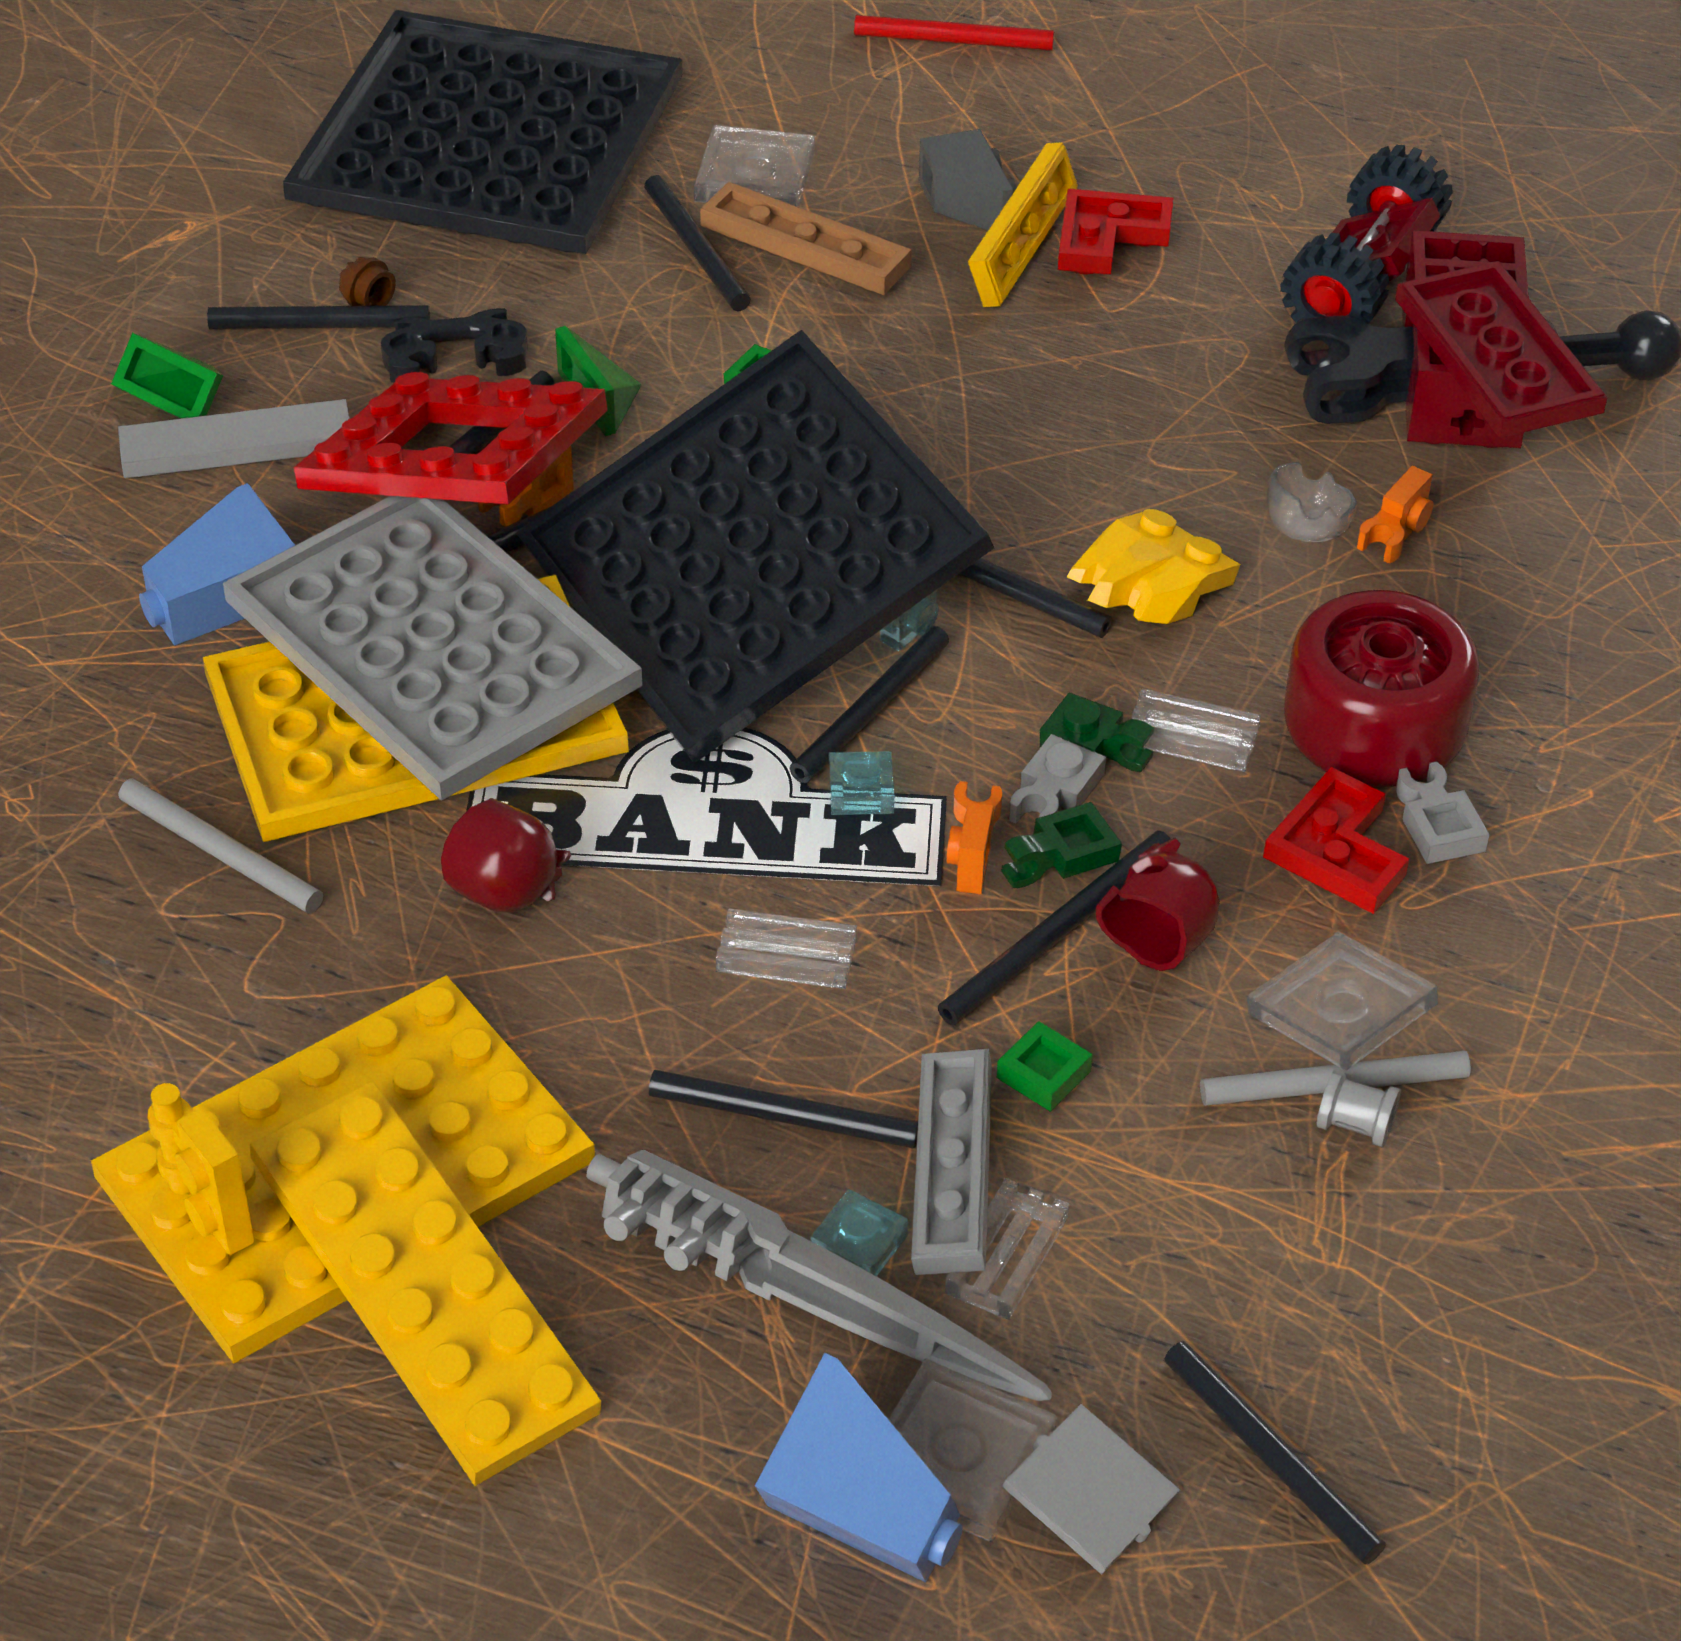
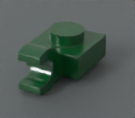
[1040,692,1154,772]
[1001,802,1122,888]

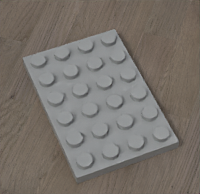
[223,496,642,801]

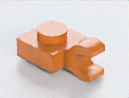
[478,446,574,527]
[1357,465,1434,564]
[947,781,1002,895]

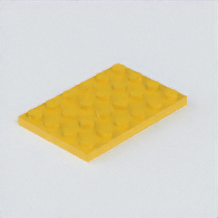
[203,575,629,842]
[91,975,595,1364]

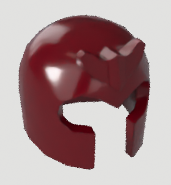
[441,798,571,913]
[1096,838,1220,971]

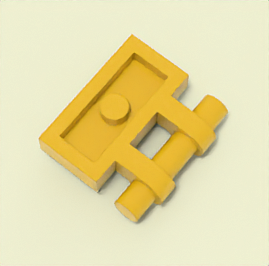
[147,1083,255,1256]

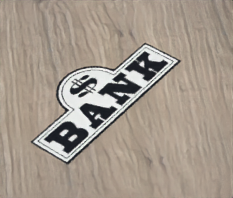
[466,727,947,886]

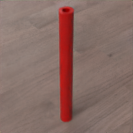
[854,15,1054,50]

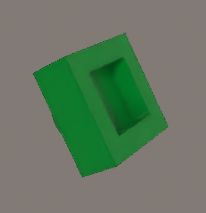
[996,1021,1093,1112]

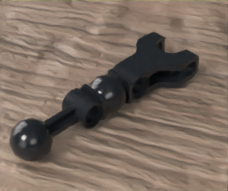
[1284,310,1681,424]

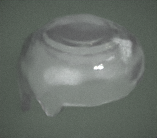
[1267,462,1358,542]

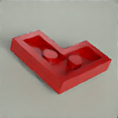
[1057,188,1174,275]
[1263,767,1409,914]

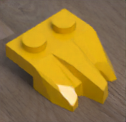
[1067,509,1241,624]

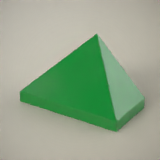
[555,326,642,436]
[111,333,223,419]

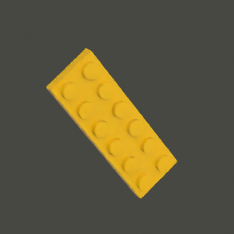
[250,1080,601,1486]

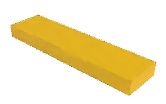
[968,142,1078,307]

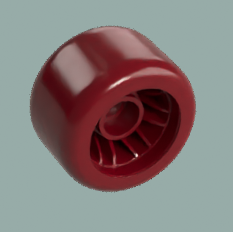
[1284,590,1479,787]

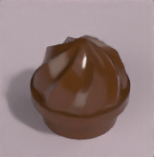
[339,257,396,306]

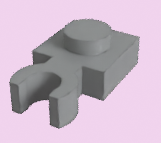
[1009,734,1106,824]
[1396,762,1489,864]

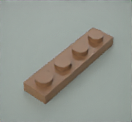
[700,182,912,295]

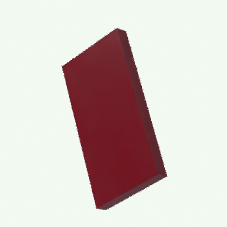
[1395,261,1608,438]

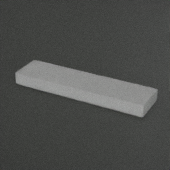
[118,399,349,478]
[911,1049,992,1275]

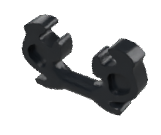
[381,308,528,383]

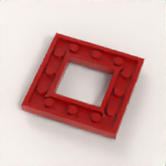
[294,372,607,504]

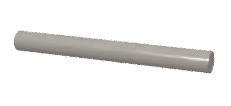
[119,778,323,914]
[1200,1051,1471,1106]

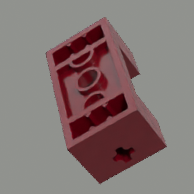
[1402,230,1529,448]

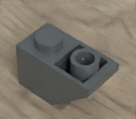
[919,129,1017,230]

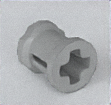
[1316,1068,1401,1148]

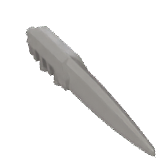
[586,1150,1052,1401]

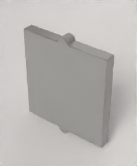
[1002,1404,1180,1575]

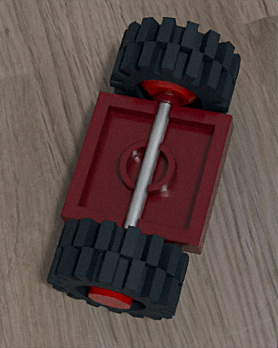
[1280,144,1453,324]

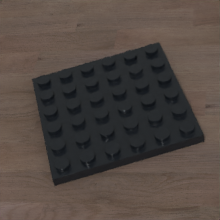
[283,10,682,254]
[516,330,994,764]

